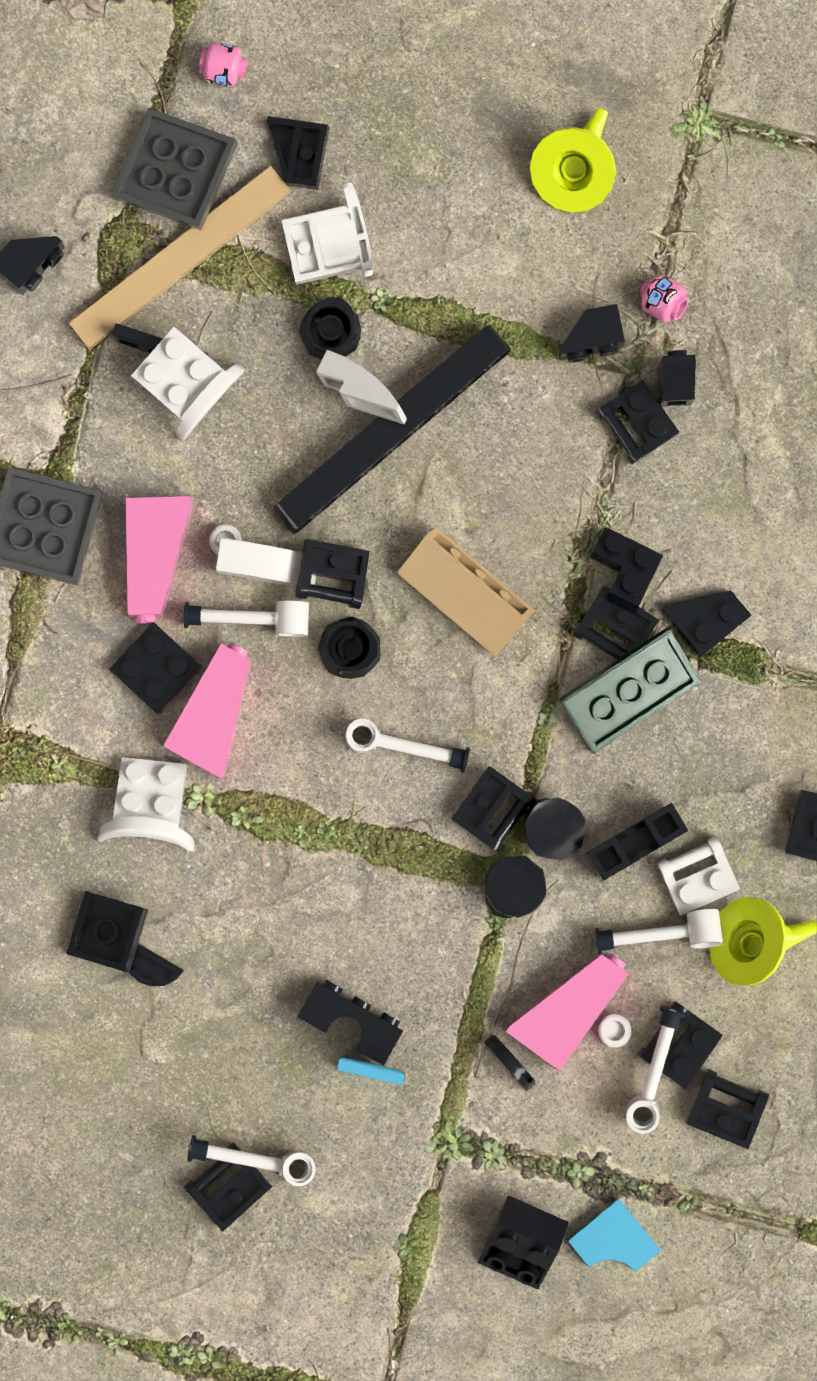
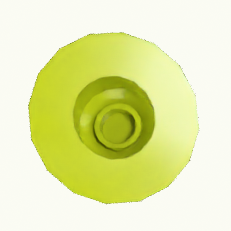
[530,107,616,213]
[709,897,817,986]

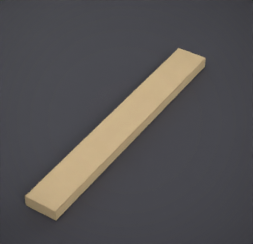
[69,166,291,350]

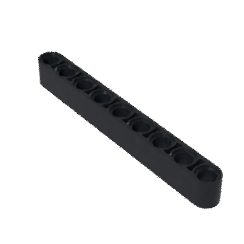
[272,324,511,534]

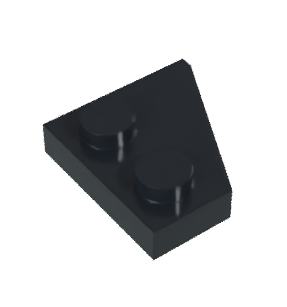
[267,116,330,190]
[661,590,751,657]

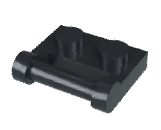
[595,379,679,465]
[295,539,370,609]
[573,585,659,660]
[451,766,536,853]
[637,1001,723,1089]
[686,1069,769,1149]
[184,1142,273,1232]

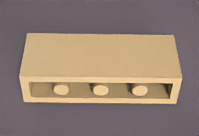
[397,527,535,657]

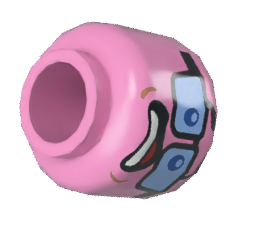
[199,42,248,87]
[639,274,689,323]

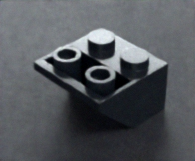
[478,1195,569,1289]

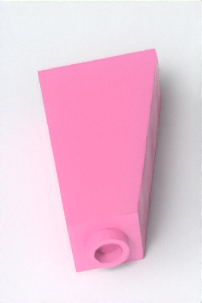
[126,496,193,624]
[163,643,251,780]
[505,953,628,1071]

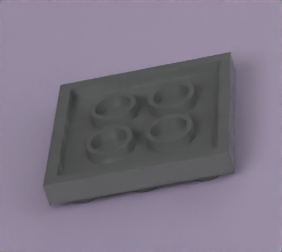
[111,108,238,230]
[0,467,103,586]

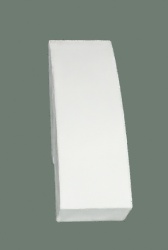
[316,350,407,424]
[216,538,316,586]

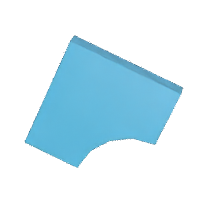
[337,1056,405,1085]
[567,1198,661,1272]

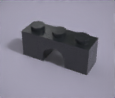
[584,802,688,882]
[297,980,403,1066]

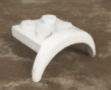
[282,183,374,285]
[131,327,245,441]
[97,757,194,851]

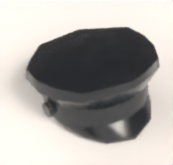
[299,297,361,359]
[318,617,381,679]
[524,797,586,860]
[484,856,546,919]

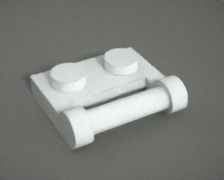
[656,836,740,916]

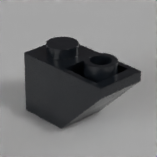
[0,236,65,295]
[559,304,625,363]
[657,350,696,407]

